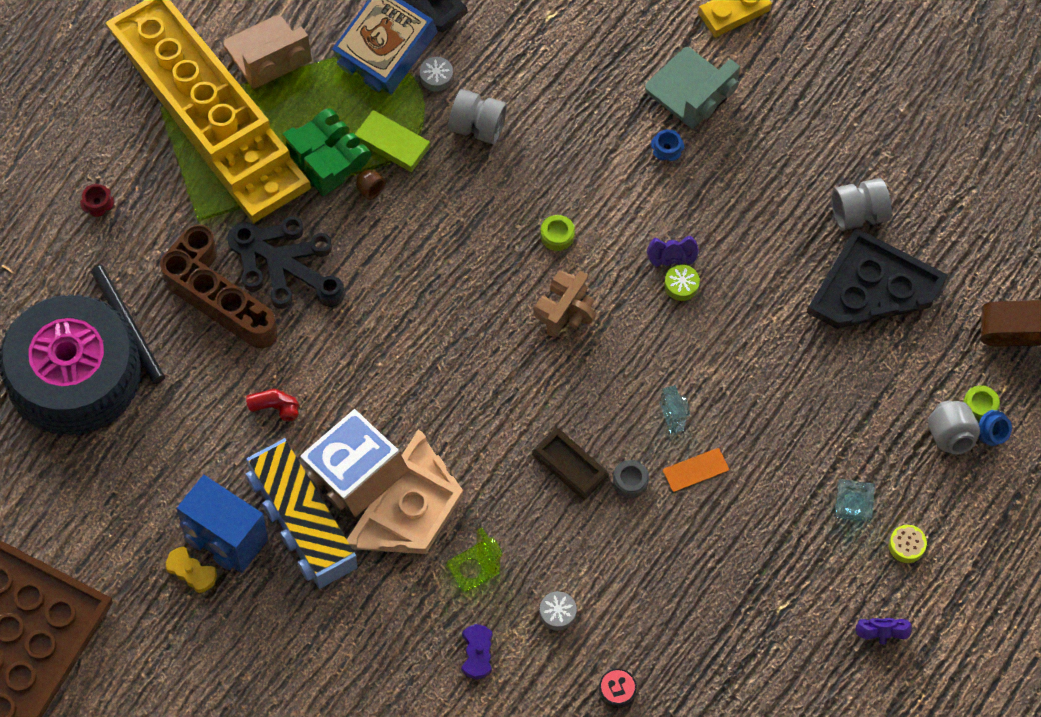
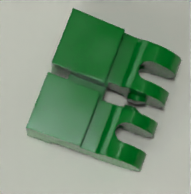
[282,108,372,197]

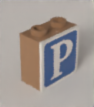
[300,409,409,517]

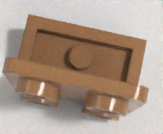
[224,15,312,89]

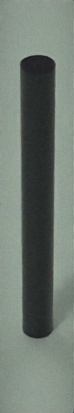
[91,265,165,384]

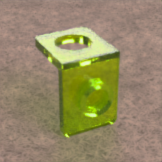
[447,527,503,592]

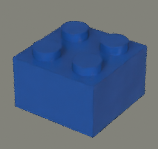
[176,474,268,573]

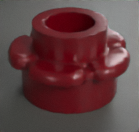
[80,184,114,217]

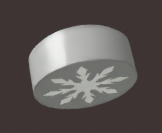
[420,57,453,91]
[539,591,577,631]

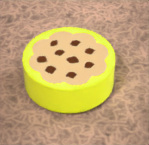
[889,525,927,563]

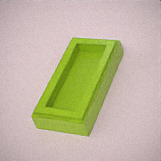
[355,110,430,172]

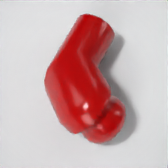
[246,389,300,422]

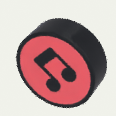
[599,669,637,708]

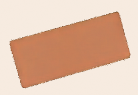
[663,448,729,492]

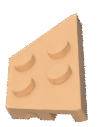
[347,430,463,554]

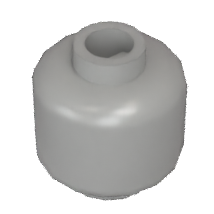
[927,401,980,455]

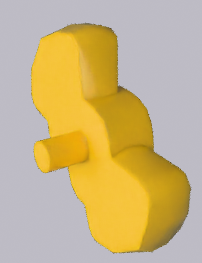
[165,547,217,593]

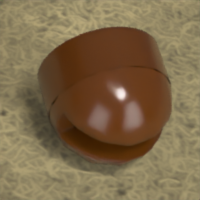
[356,169,386,200]

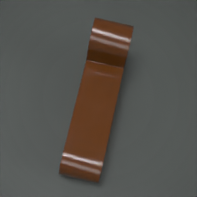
[160,225,277,349]
[980,300,1041,347]

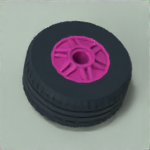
[0,294,141,436]

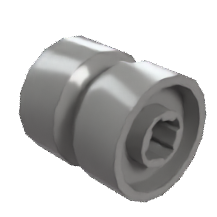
[448,89,507,145]
[831,178,892,231]

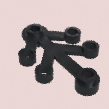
[227,216,345,309]

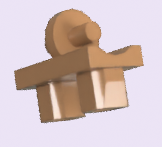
[533,270,596,339]

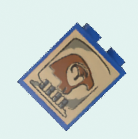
[332,0,438,95]

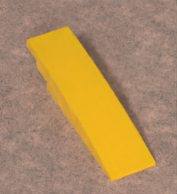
[105,0,311,223]

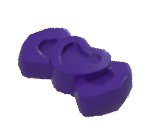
[646,236,699,267]
[855,618,912,644]
[461,624,493,680]

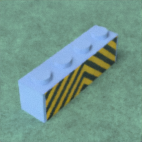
[245,438,357,589]

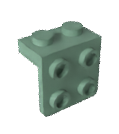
[645,47,740,129]

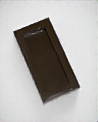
[532,427,609,501]

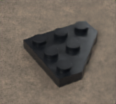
[806,228,948,329]

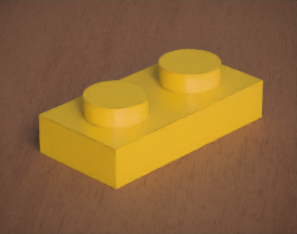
[698,0,772,38]

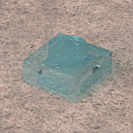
[660,385,690,434]
[834,479,875,522]

